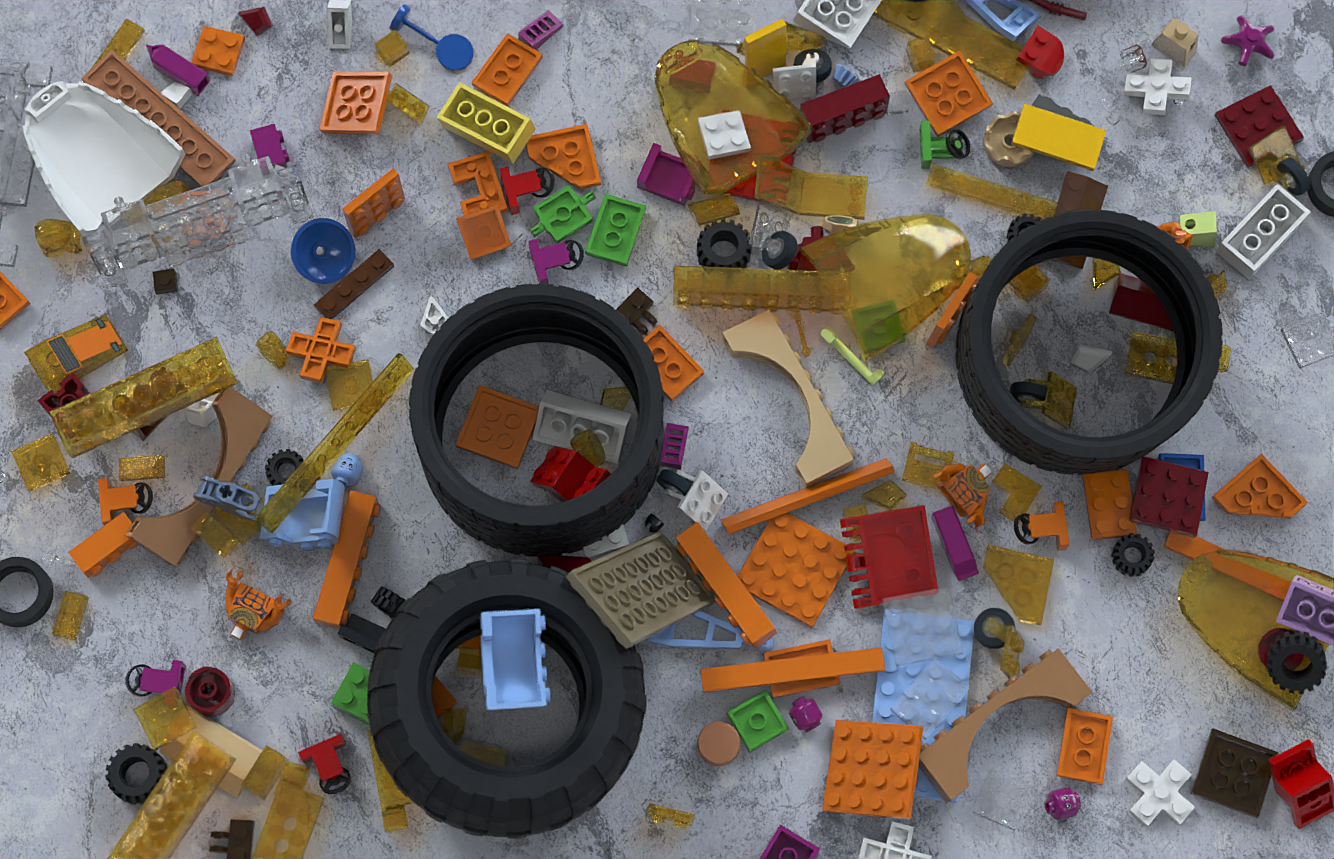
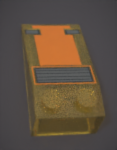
[24,314,128,393]

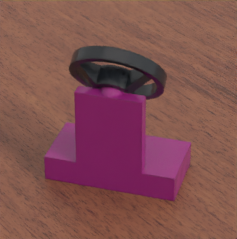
[528,239,584,284]
[125,660,186,710]

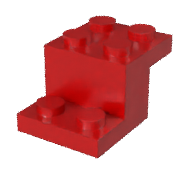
[530,446,611,502]
[1269,739,1334,829]

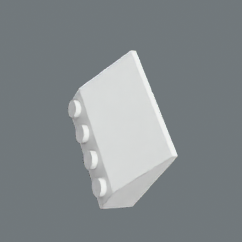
[793,0,882,49]

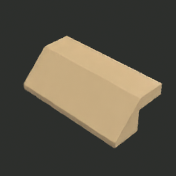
[159,706,264,798]

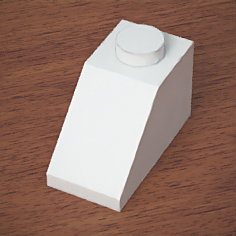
[327,0,352,49]

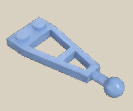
[965,0,1040,42]
[649,611,774,654]

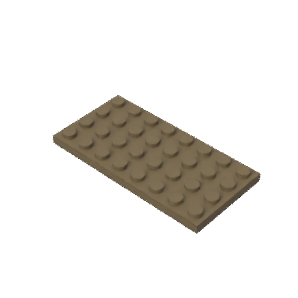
[566,531,717,649]

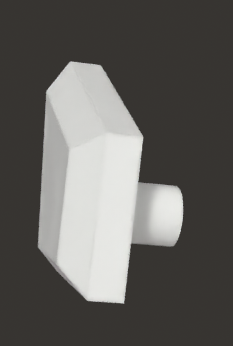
[420,296,448,335]
[1071,344,1113,373]

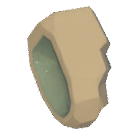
[822,215,858,244]

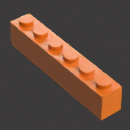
[313,490,381,629]
[675,522,777,649]

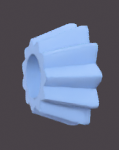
[833,63,861,87]

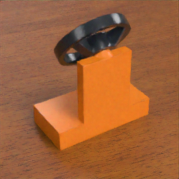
[98,478,153,526]
[1014,501,1070,551]

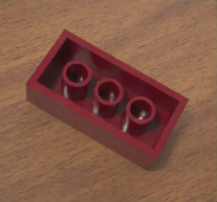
[798,74,890,143]

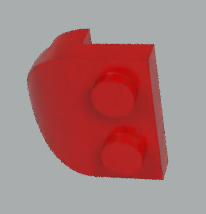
[1016,26,1064,78]

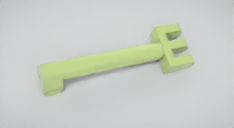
[821,328,884,386]

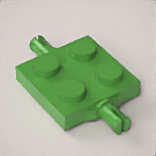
[530,185,596,244]

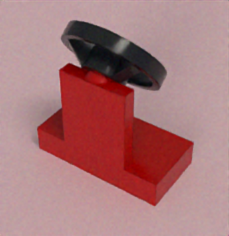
[500,166,555,215]
[298,734,352,794]

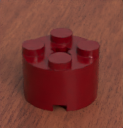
[184,666,235,717]

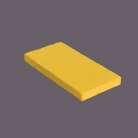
[745,19,786,85]
[1011,103,1106,171]

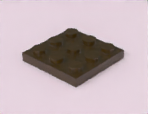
[1191,728,1279,818]

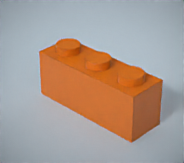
[68,512,138,578]

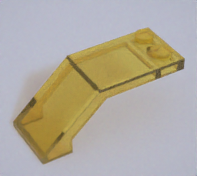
[755,156,868,220]

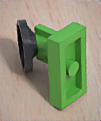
[919,120,971,169]

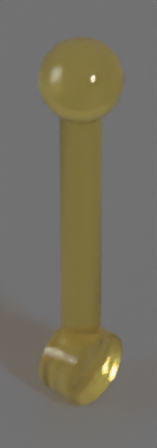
[793,313,811,357]

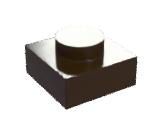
[152,268,178,295]

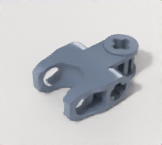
[193,475,264,521]

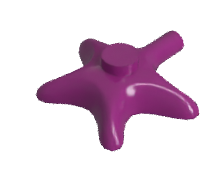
[1221,15,1274,66]

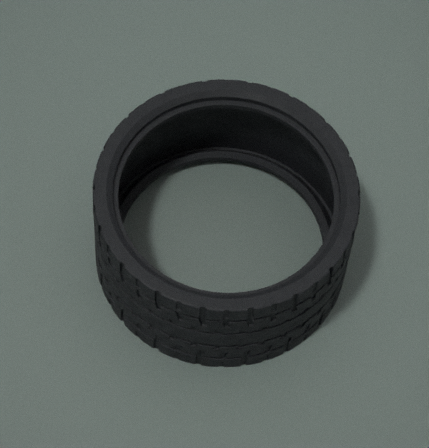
[955,209,1223,475]
[409,284,664,557]

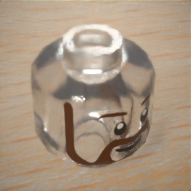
[1117,44,1151,75]

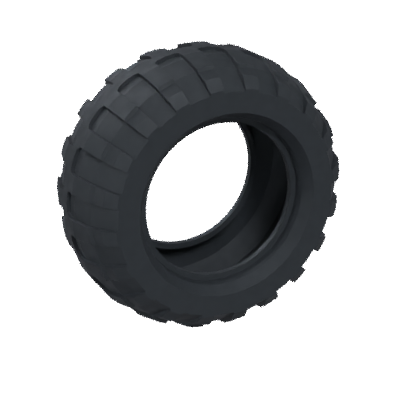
[367,558,647,839]

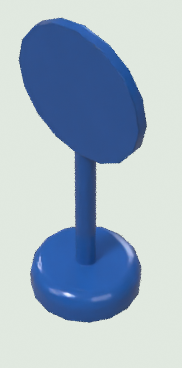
[389,4,474,70]

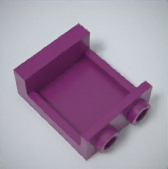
[637,143,704,206]

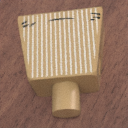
[1151,18,1198,67]

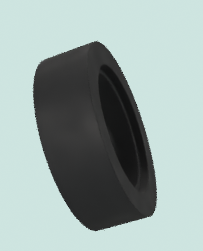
[1307,151,1334,217]
[0,557,54,628]

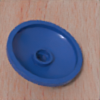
[290,218,356,284]

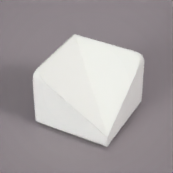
[161,82,192,109]
[185,398,217,427]

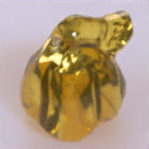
[34,218,82,258]

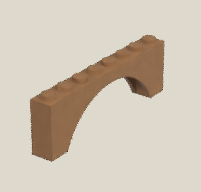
[125,386,273,566]
[918,648,1092,803]

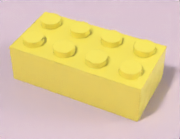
[437,82,536,164]

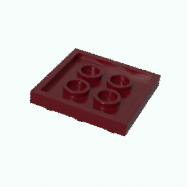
[1214,85,1304,168]
[1129,456,1209,537]

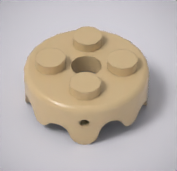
[983,111,1035,167]

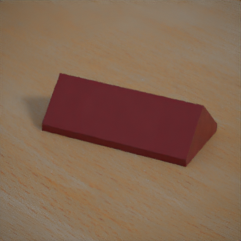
[1109,273,1173,331]

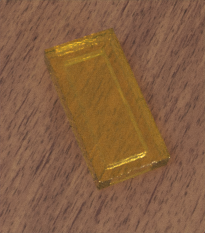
[119,455,165,482]

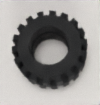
[697,219,752,279]
[1267,630,1327,694]
[105,743,169,805]

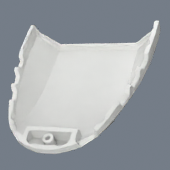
[23,81,186,237]

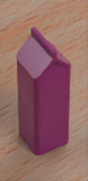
[146,44,210,96]
[931,506,979,581]

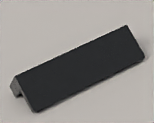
[337,614,386,654]

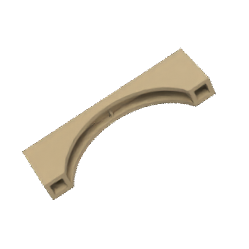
[722,310,855,488]

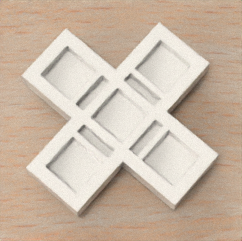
[1124,59,1192,115]
[1126,759,1195,827]
[858,821,931,859]

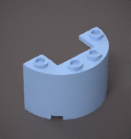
[260,479,345,551]
[481,609,550,710]

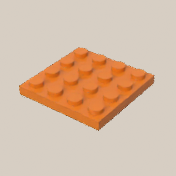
[738,513,855,628]
[822,720,924,820]

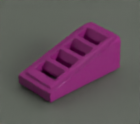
[518,10,563,50]
[660,423,689,470]

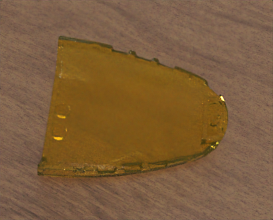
[654,40,812,194]
[800,214,971,363]
[1178,550,1334,712]

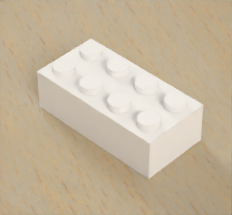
[1216,184,1311,280]

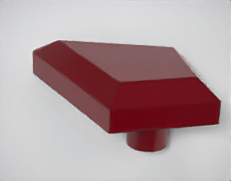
[238,7,273,36]

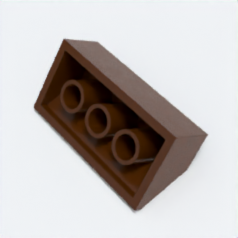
[1051,171,1108,269]

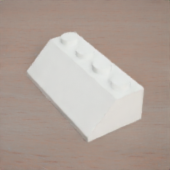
[533,390,632,464]

